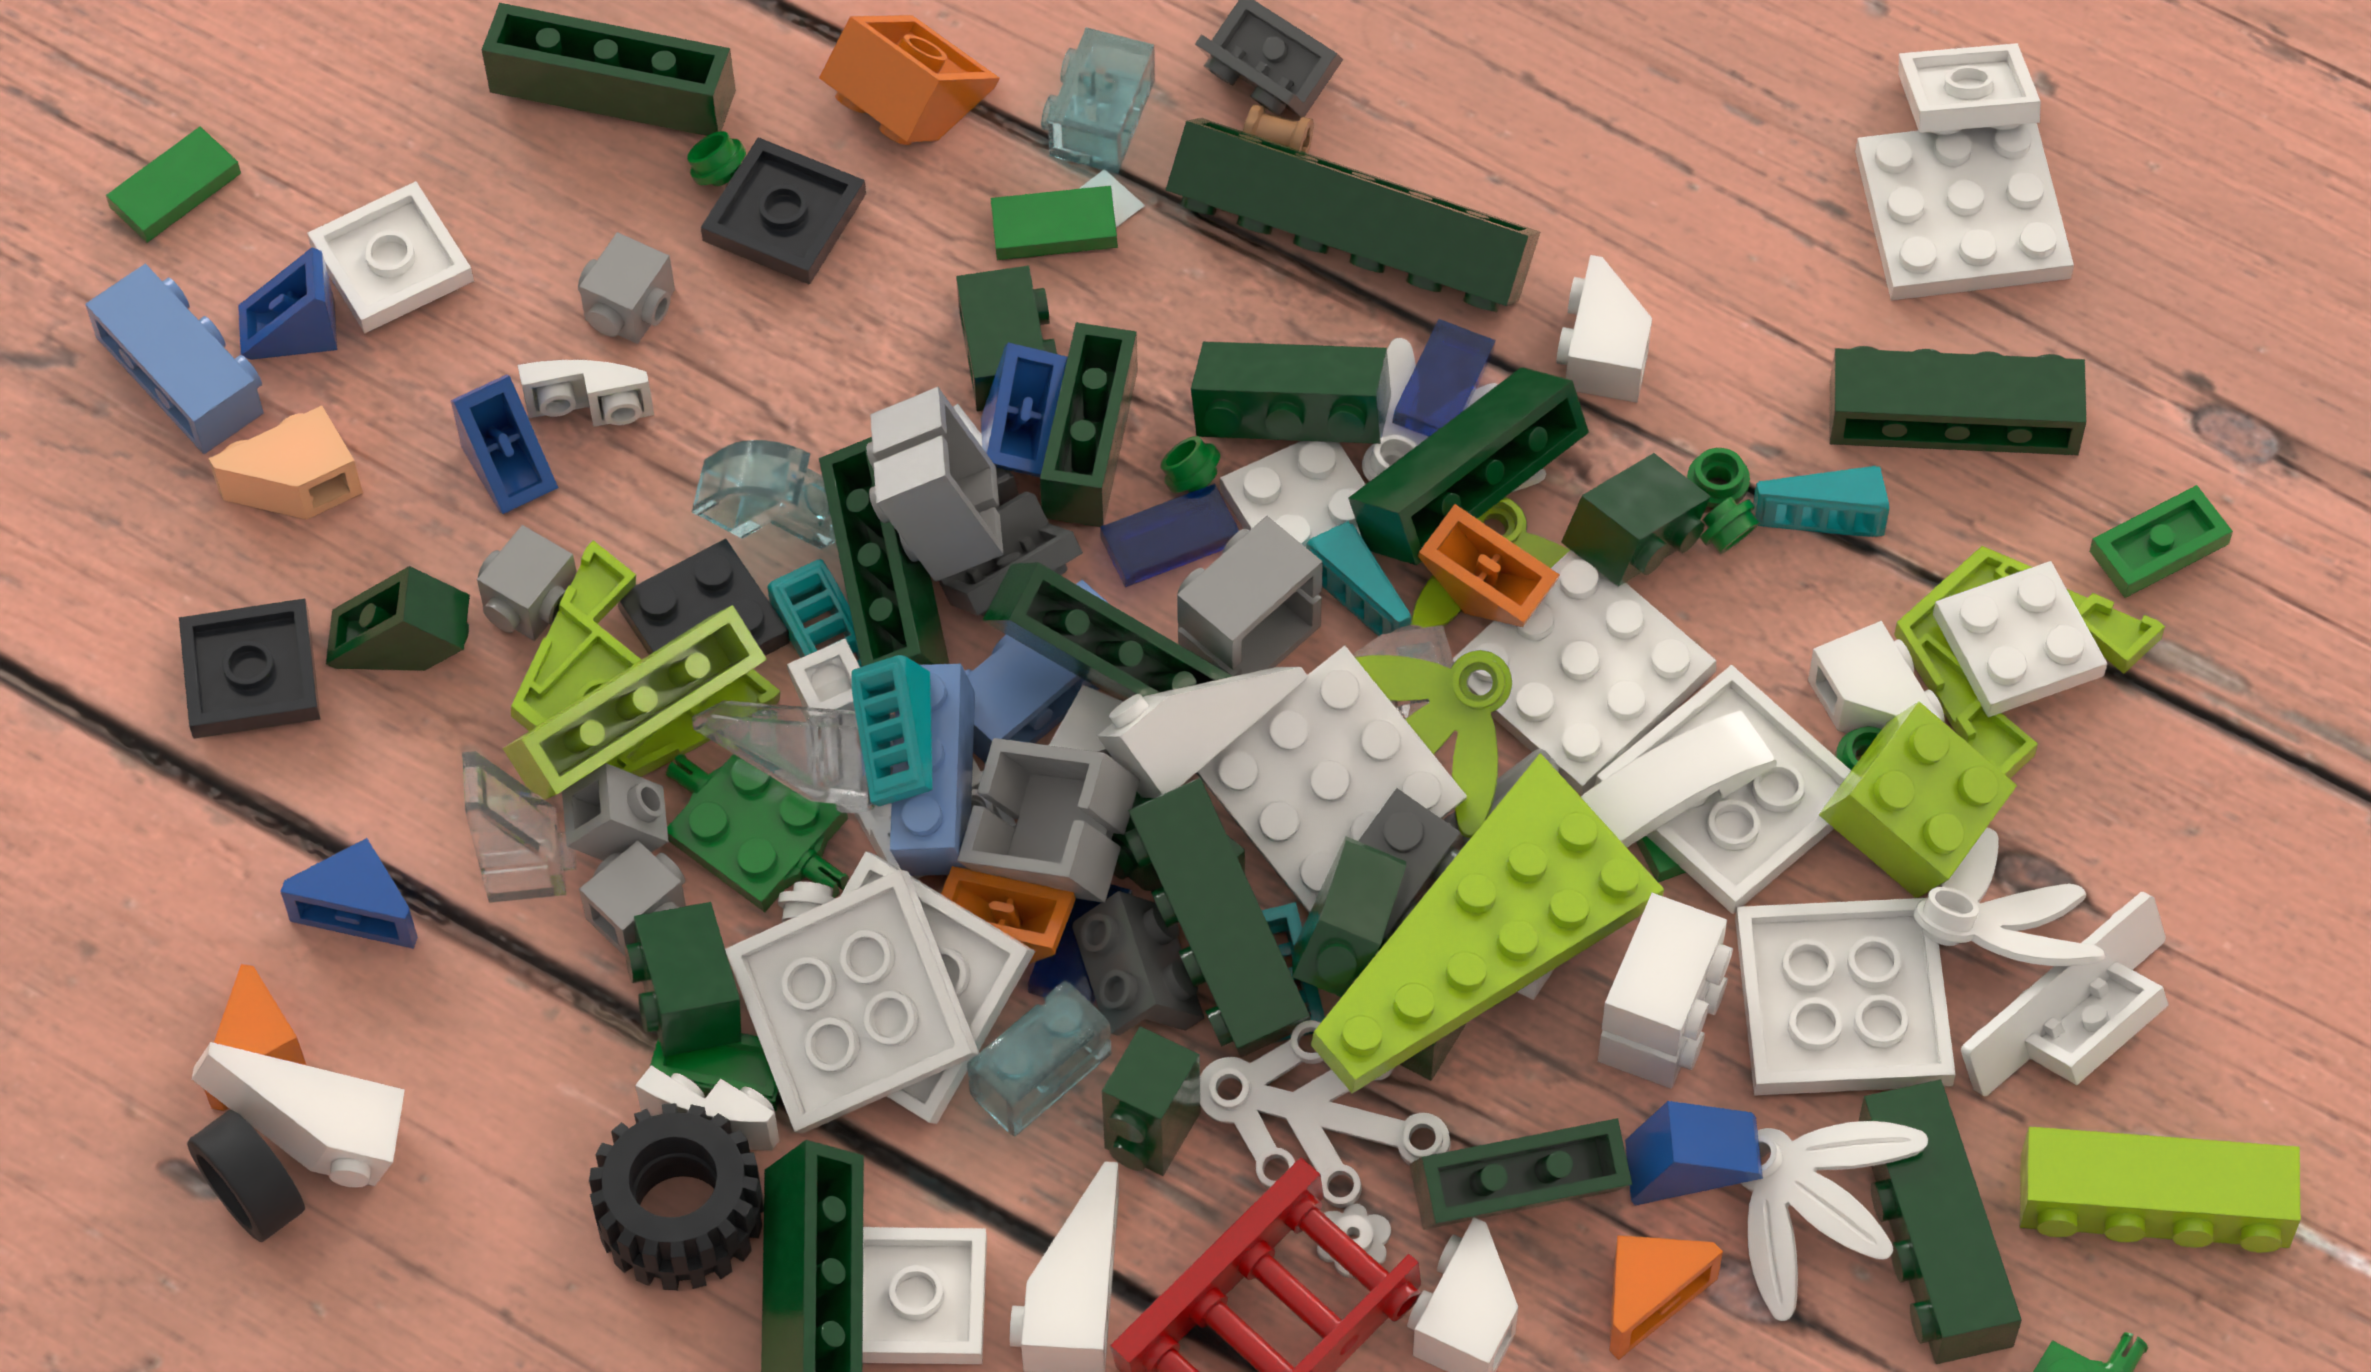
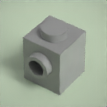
[578,232,675,344]
[477,525,577,641]
[562,763,668,861]
[579,840,686,956]

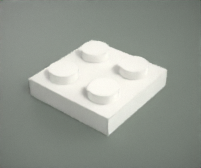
[1898,43,2041,135]
[307,181,474,333]
[1220,441,1366,547]
[1933,561,2107,717]
[862,1227,987,1364]

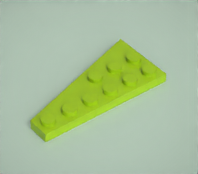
[1311,753,1664,1093]

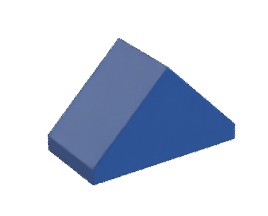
[238,247,337,360]
[981,342,1068,478]
[451,374,559,514]
[280,838,418,949]
[1625,1101,1763,1206]

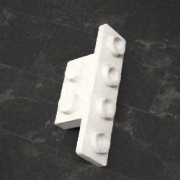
[1961,892,2168,1096]

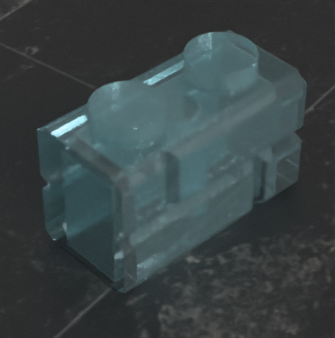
[967,981,1112,1137]

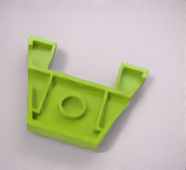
[511,540,781,777]
[1894,546,2165,779]

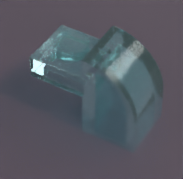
[692,440,835,550]

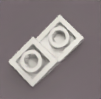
[518,360,654,427]
[635,1066,780,1151]

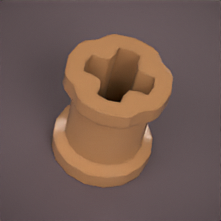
[1243,104,1314,153]

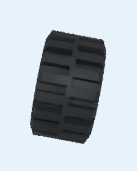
[589,1103,764,1291]

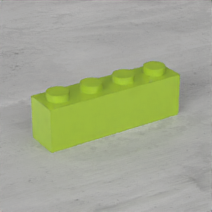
[502,605,767,803]
[2020,1126,2301,1253]

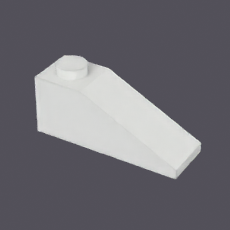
[1097,667,1308,798]
[192,1042,405,1187]
[1010,1162,1119,1372]

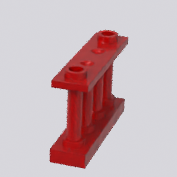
[1110,1157,1421,1372]

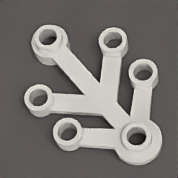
[1199,1020,1451,1208]

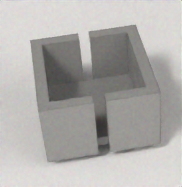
[866,387,1003,582]
[1177,516,1322,676]
[957,738,1140,903]

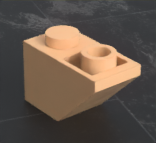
[209,406,363,520]

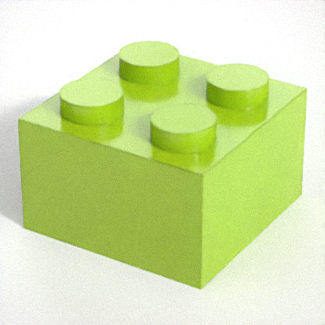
[1818,701,2017,898]

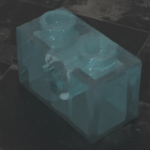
[1041,27,1155,173]

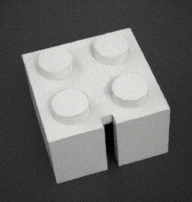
[1598,893,1733,1089]

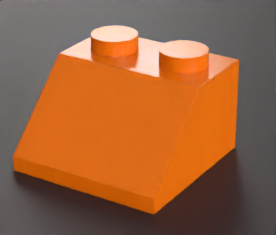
[819,15,1000,145]

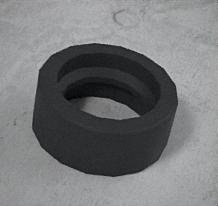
[187,1110,305,1242]

